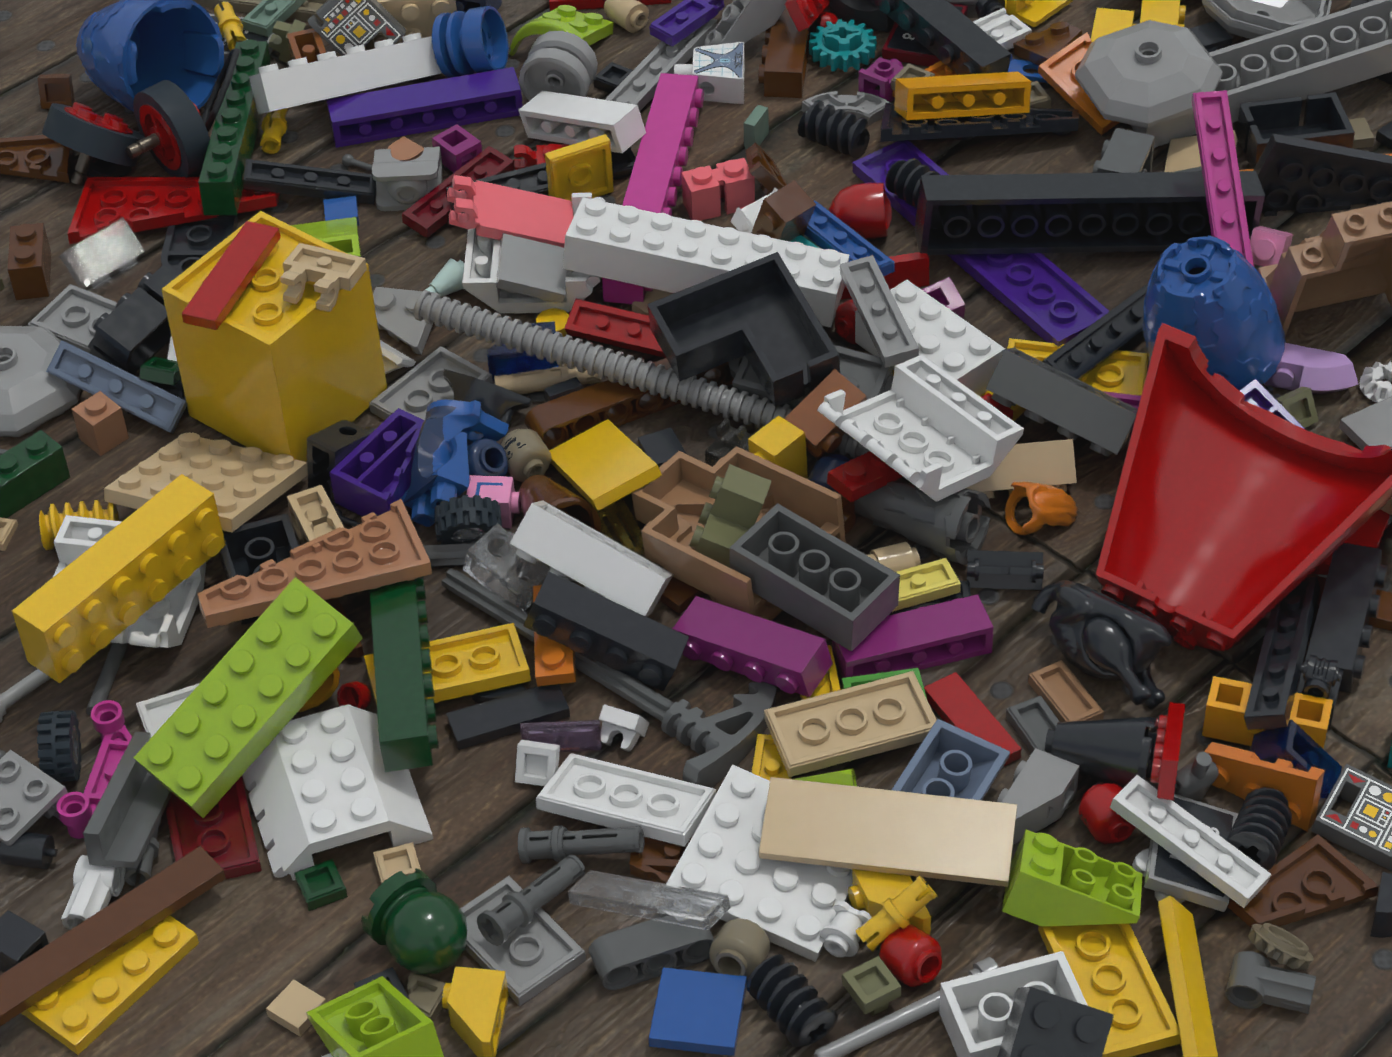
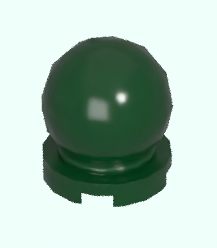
[361,869,468,975]

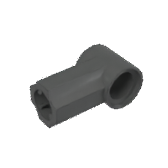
[1225,951,1316,1014]

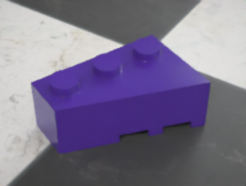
[330,408,425,517]

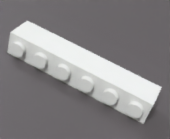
[249,33,442,115]

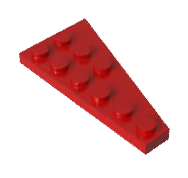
[67,177,280,244]

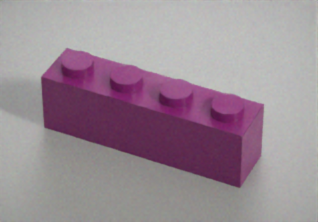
[832,594,994,678]
[673,596,833,698]

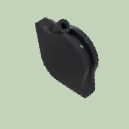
[443,369,532,424]

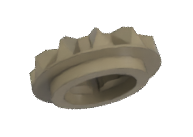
[1248,923,1314,970]

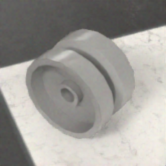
[519,31,598,101]

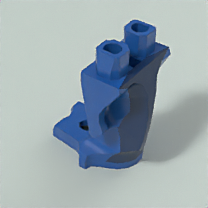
[400,399,509,527]

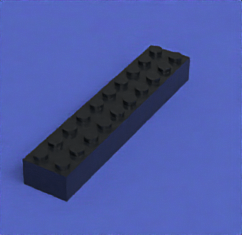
[914,171,1265,255]

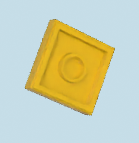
[545,134,614,201]

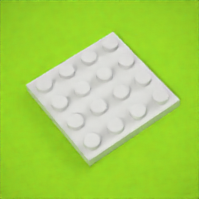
[664,764,853,962]

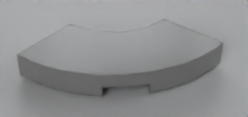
[802,91,890,126]

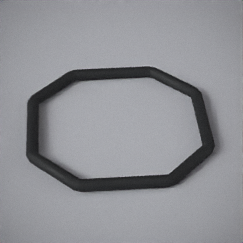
[202,48,240,133]

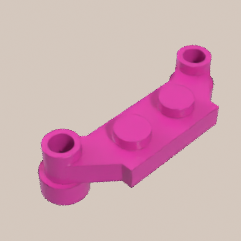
[57,700,132,839]

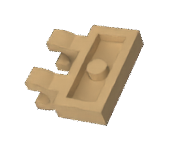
[280,243,367,312]

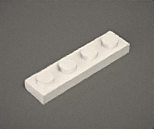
[1110,775,1271,908]

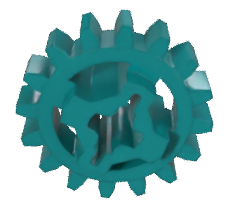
[809,19,877,72]

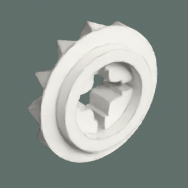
[1359,360,1392,403]

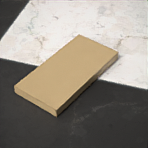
[764,671,936,777]

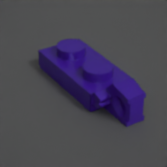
[649,0,725,47]

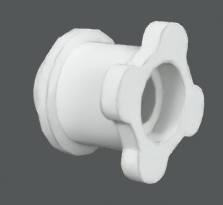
[820,900,872,957]

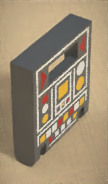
[308,0,406,56]
[1311,764,1392,871]

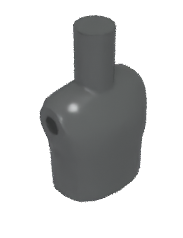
[1174,752,1219,801]

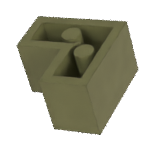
[689,464,771,568]

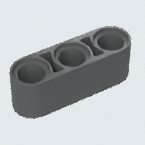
[589,907,714,990]

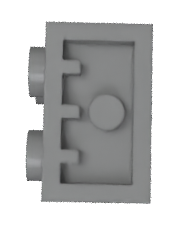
[0,749,68,846]

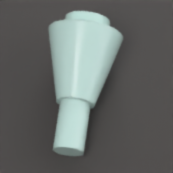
[425,258,464,297]

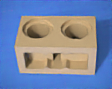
[287,485,344,545]

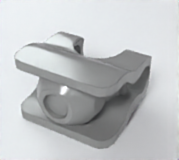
[372,147,442,211]

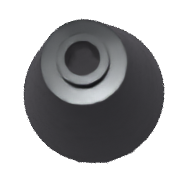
[1045,717,1158,788]

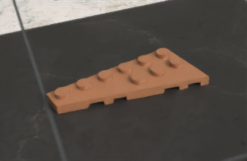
[197,499,432,628]

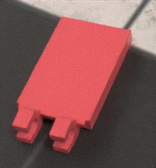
[447,175,573,248]

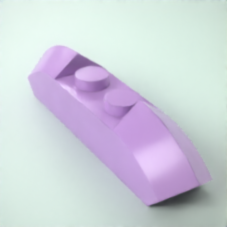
[1264,343,1358,394]

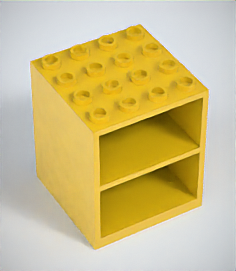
[161,211,387,462]

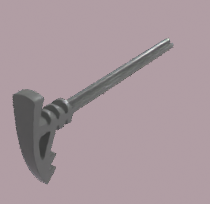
[442,568,777,788]

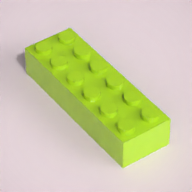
[133,577,363,819]

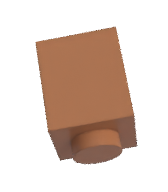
[72,391,129,456]

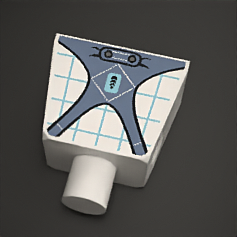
[674,42,745,104]

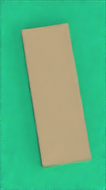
[759,777,1017,887]

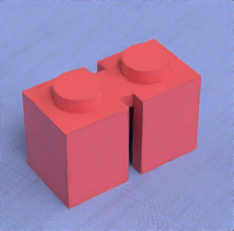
[681,158,755,221]

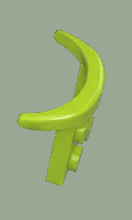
[508,5,614,56]

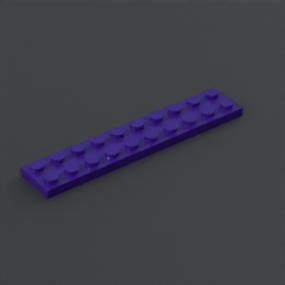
[853,140,1109,347]

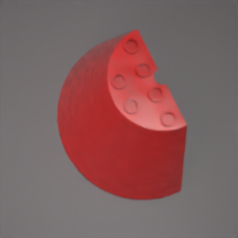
[1096,323,1392,651]

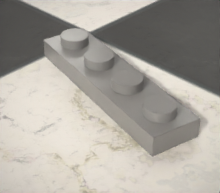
[840,255,919,368]

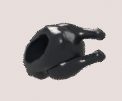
[1030,580,1172,709]

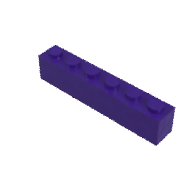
[326,67,523,148]

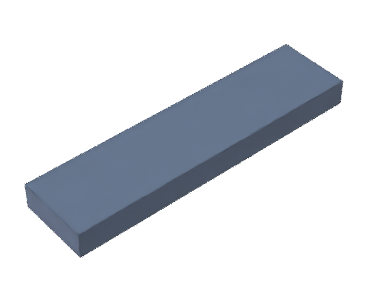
[46,340,187,434]

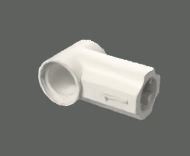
[61,855,126,930]

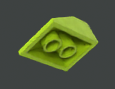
[306,976,444,1057]

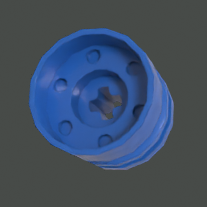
[432,6,509,78]

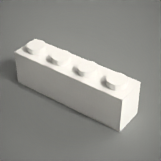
[518,90,646,153]

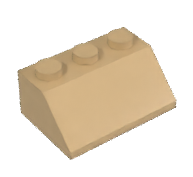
[967,439,1077,498]

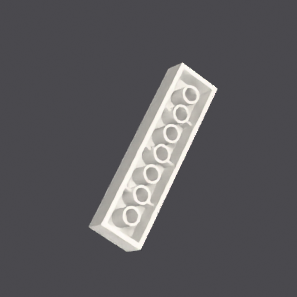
[562,197,850,327]

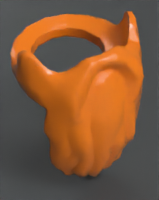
[1005,482,1078,535]

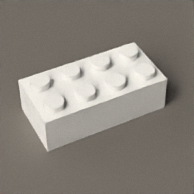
[855,280,1005,396]
[510,500,674,617]

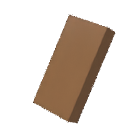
[1028,660,1104,722]

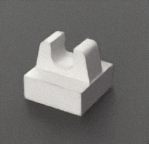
[599,704,649,752]
[515,740,560,786]

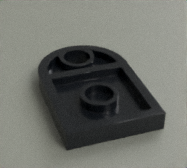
[161,215,238,276]

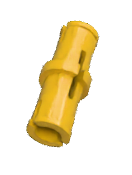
[214,2,247,51]
[260,108,288,154]
[855,875,937,951]

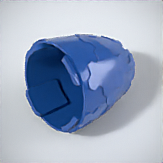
[76,0,224,112]
[1143,235,1285,391]

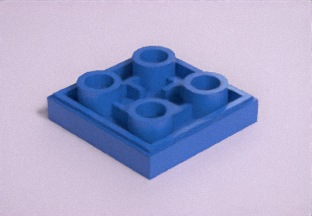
[649,967,747,1056]

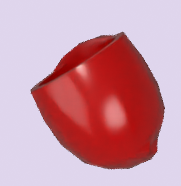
[828,182,892,239]

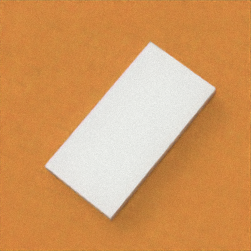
[536,753,716,847]

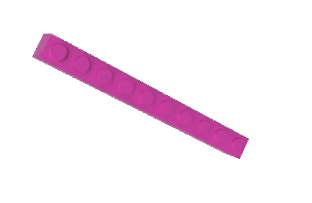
[602,73,704,304]

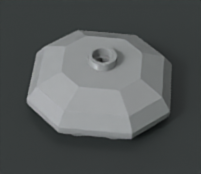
[1202,0,1332,39]
[1075,20,1223,128]
[0,326,81,437]

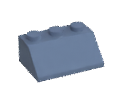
[892,719,1010,800]

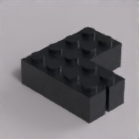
[647,252,840,407]

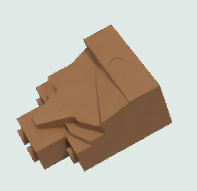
[1258,201,1392,336]
[631,446,846,621]

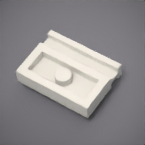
[973,8,1032,50]

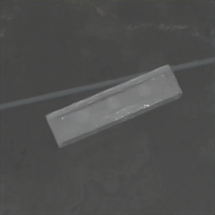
[568,870,731,930]

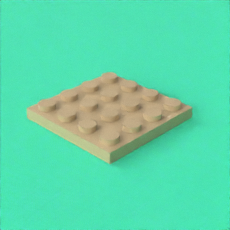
[104,432,308,533]

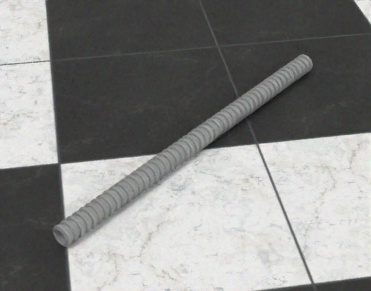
[414,290,869,459]

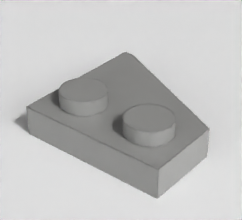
[373,287,438,355]

